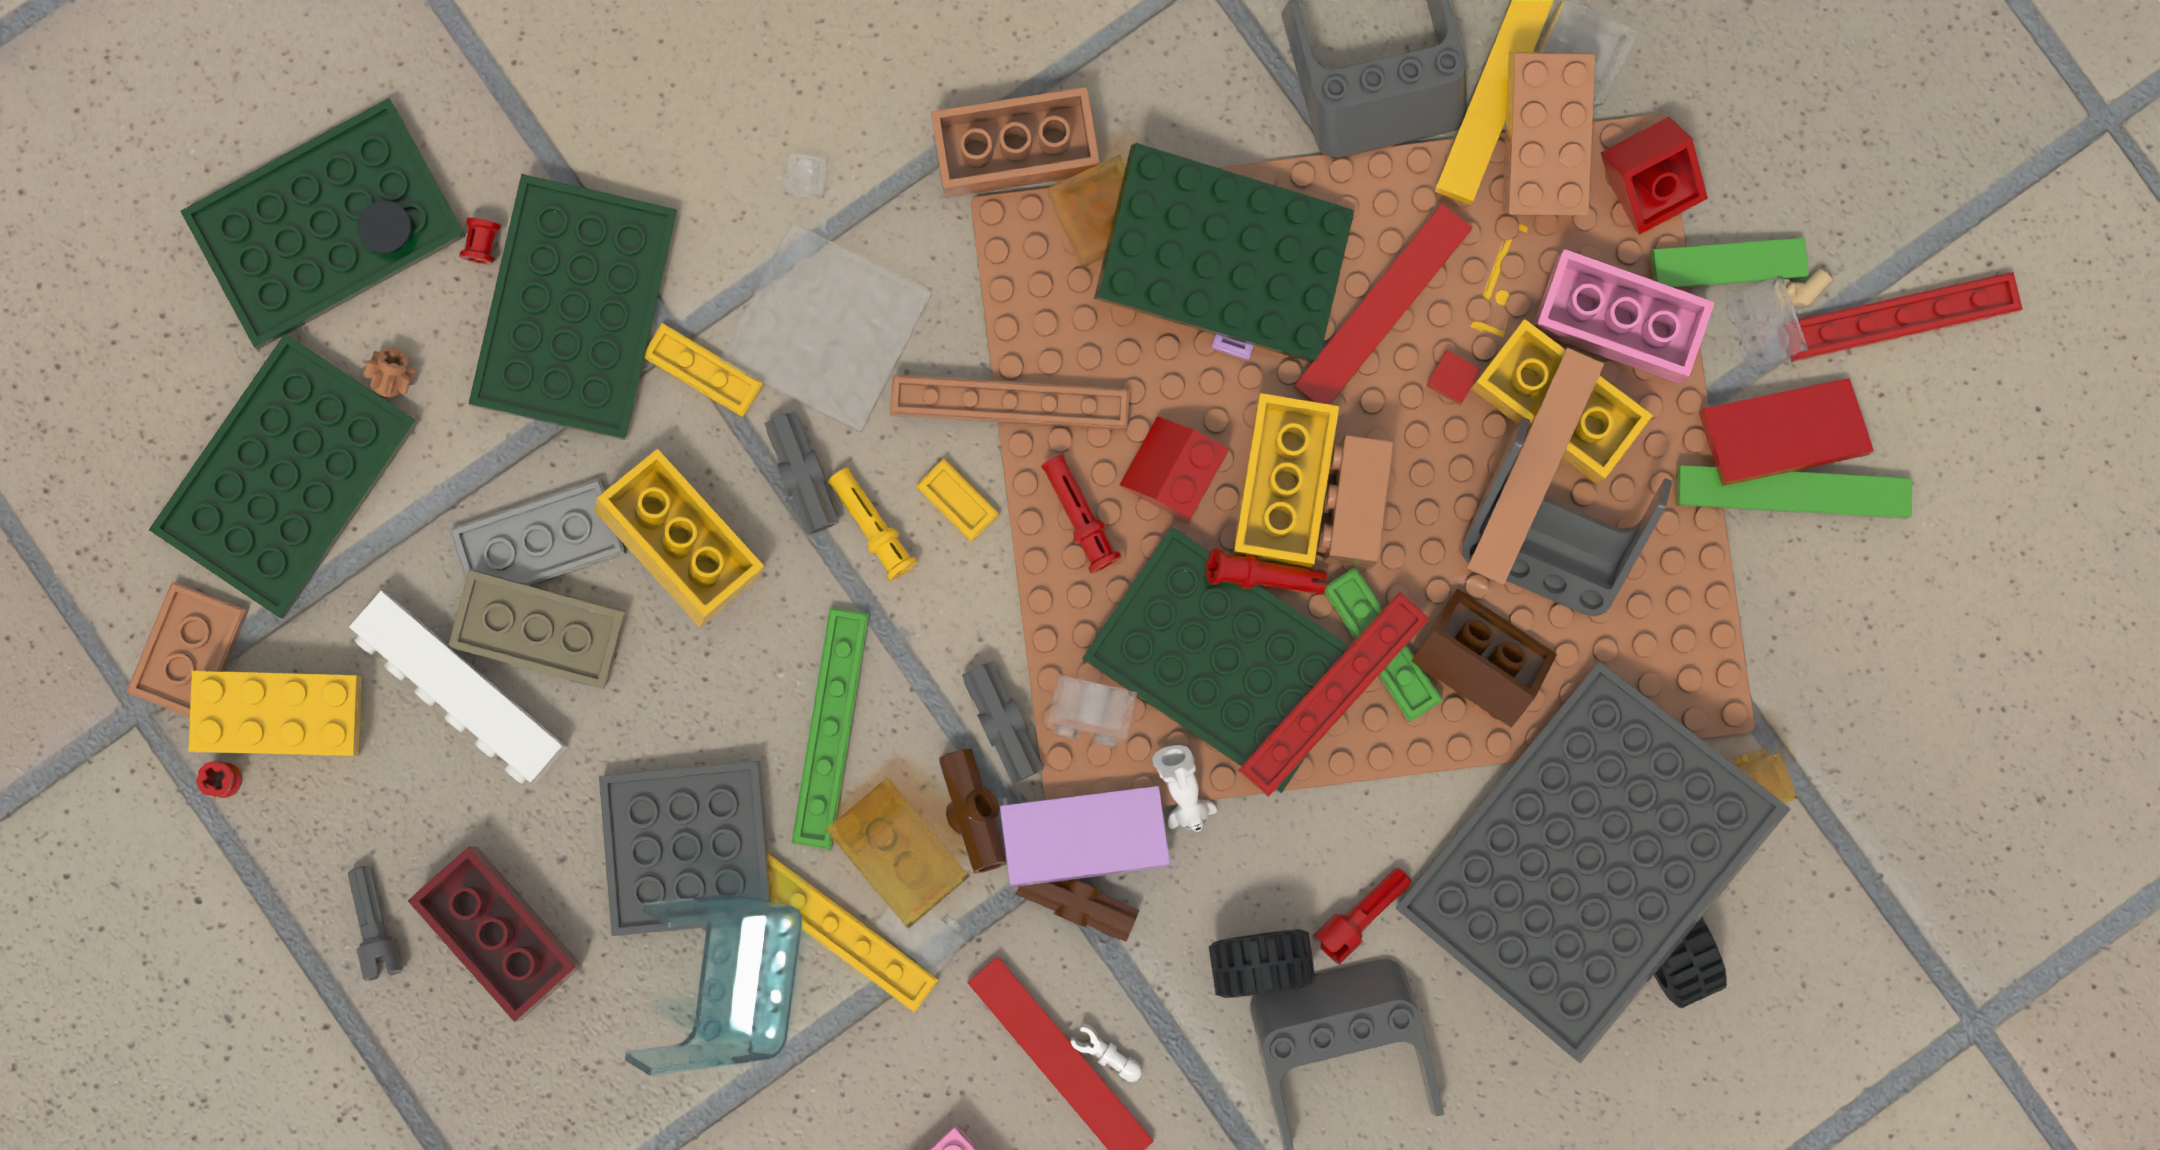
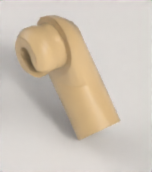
[1774,268,1833,307]

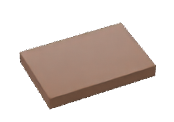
[126,581,249,717]

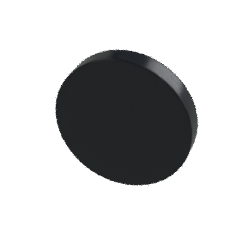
[357,201,412,254]

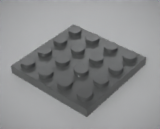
[599,761,773,936]

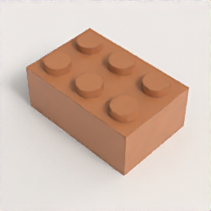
[1318,435,1394,569]

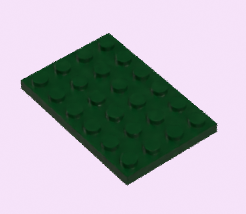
[180,98,466,350]
[1094,143,1355,363]
[468,174,677,440]
[149,334,418,619]
[1082,527,1350,793]

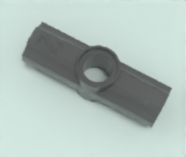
[764,411,839,535]
[962,661,1043,784]

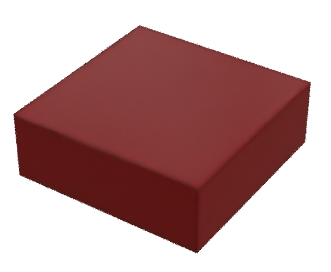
[1426,350,1481,405]

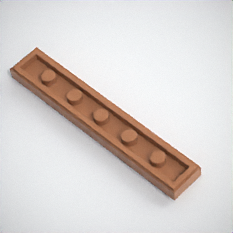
[1467,348,1604,585]
[890,375,1130,430]

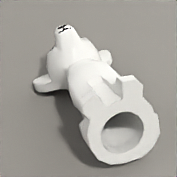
[1152,745,1217,832]

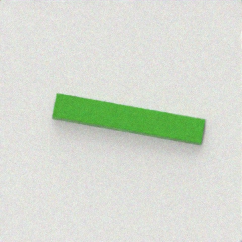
[1676,465,1912,519]
[791,607,870,850]

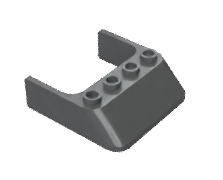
[1281,0,1467,158]
[1462,417,1672,616]
[1250,959,1444,1150]

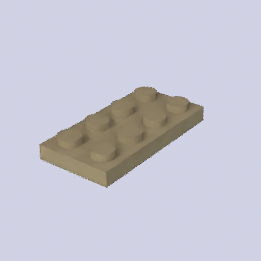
[448,569,626,689]

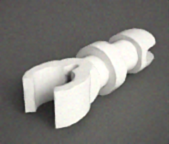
[1071,1024,1142,1082]

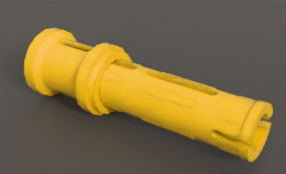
[827,467,919,582]

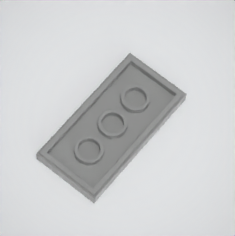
[449,478,626,586]

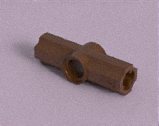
[939,749,1006,874]
[1016,879,1140,942]

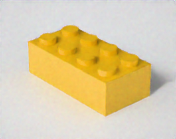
[1471,319,1653,484]
[1232,393,1339,568]
[594,448,764,628]
[188,671,362,756]

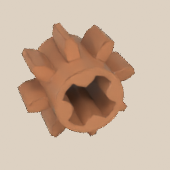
[363,348,417,397]

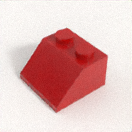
[1601,116,1708,235]
[1119,416,1229,524]

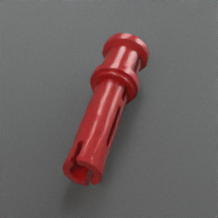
[1041,454,1122,574]
[1206,548,1327,595]

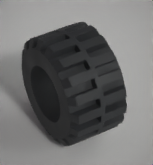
[1654,917,1727,1009]
[1208,929,1316,998]

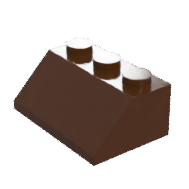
[1411,588,1557,728]

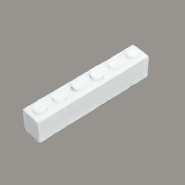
[349,591,568,784]

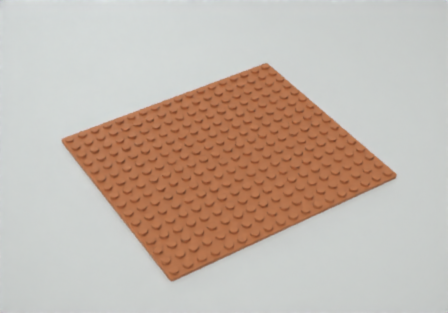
[971,114,1755,806]

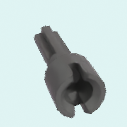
[348,866,404,981]

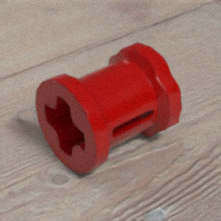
[459,217,502,265]
[196,761,242,798]

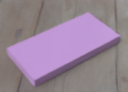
[1000,786,1170,887]

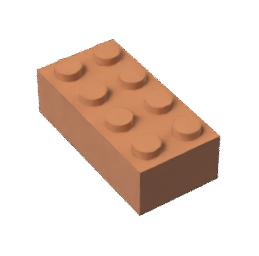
[1503,52,1595,215]
[931,87,1100,198]

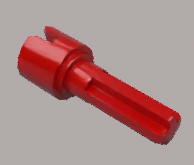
[1312,868,1411,964]

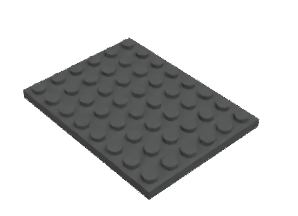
[1396,661,1790,1064]

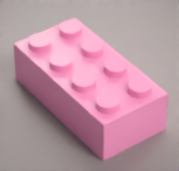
[1533,249,1715,384]

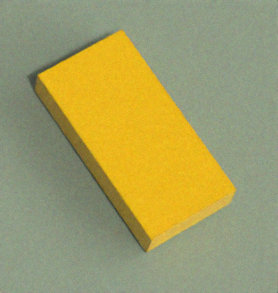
[916,458,999,543]

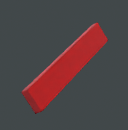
[1294,204,1472,405]
[1782,272,2023,362]
[1238,592,1430,797]
[967,956,1154,1150]

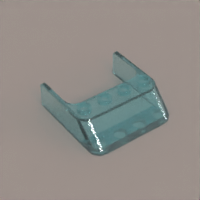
[625,895,802,1076]

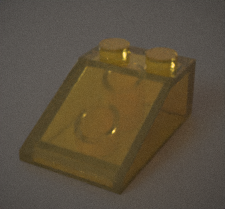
[826,778,970,929]

